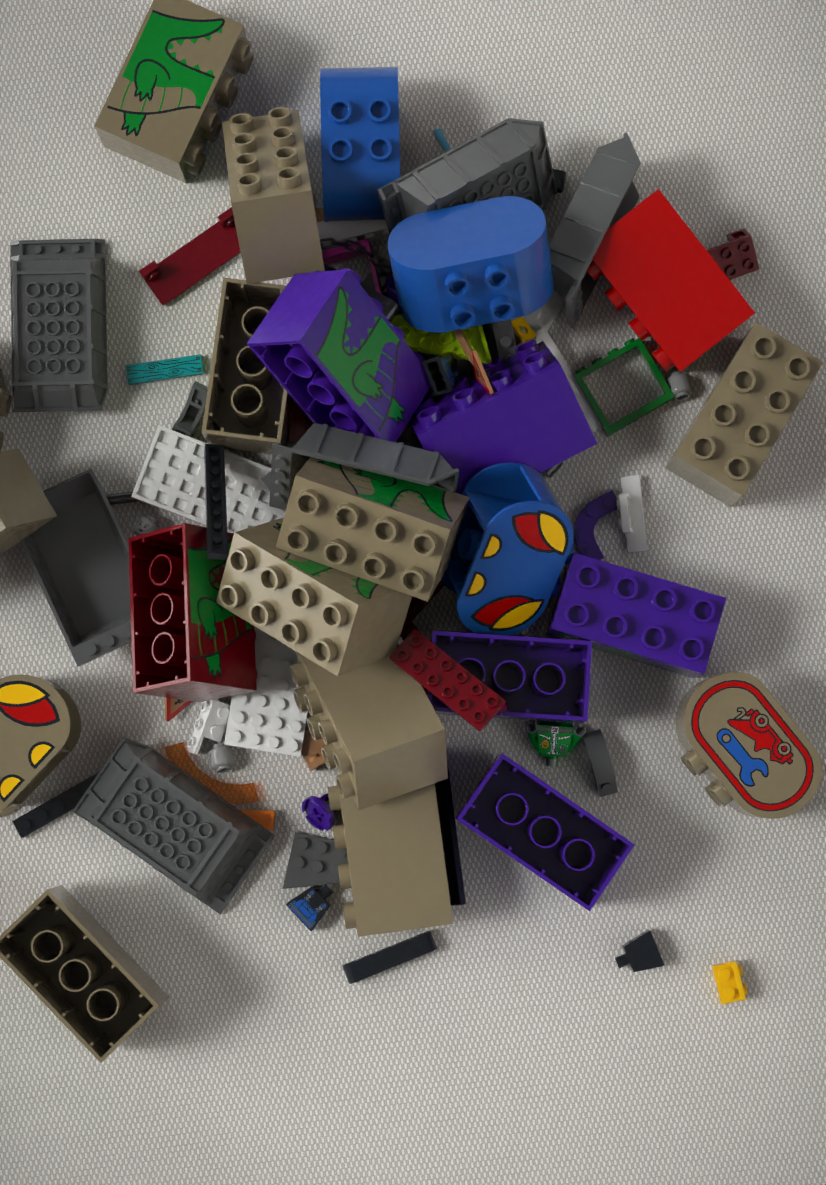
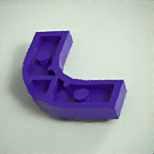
[574,490,617,560]

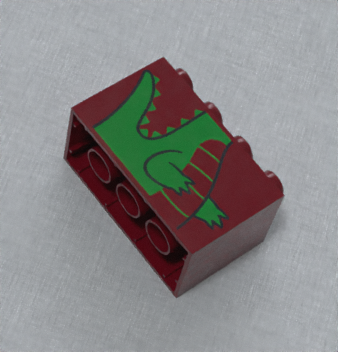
[128,523,258,702]

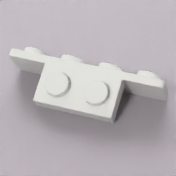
[617,475,647,553]
[187,699,230,755]

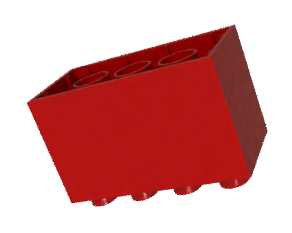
[587,189,755,372]

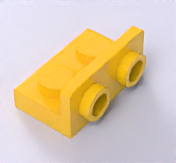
[712,960,748,1005]

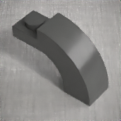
[172,381,208,438]
[582,729,618,797]

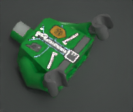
[525,720,586,767]

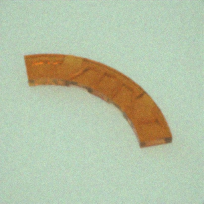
[164,742,259,804]

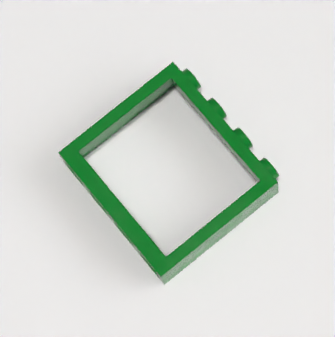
[574,338,675,437]

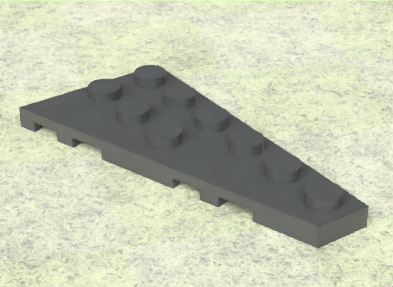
[283,832,348,889]

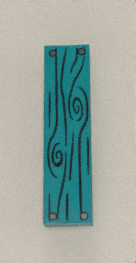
[125,354,204,385]

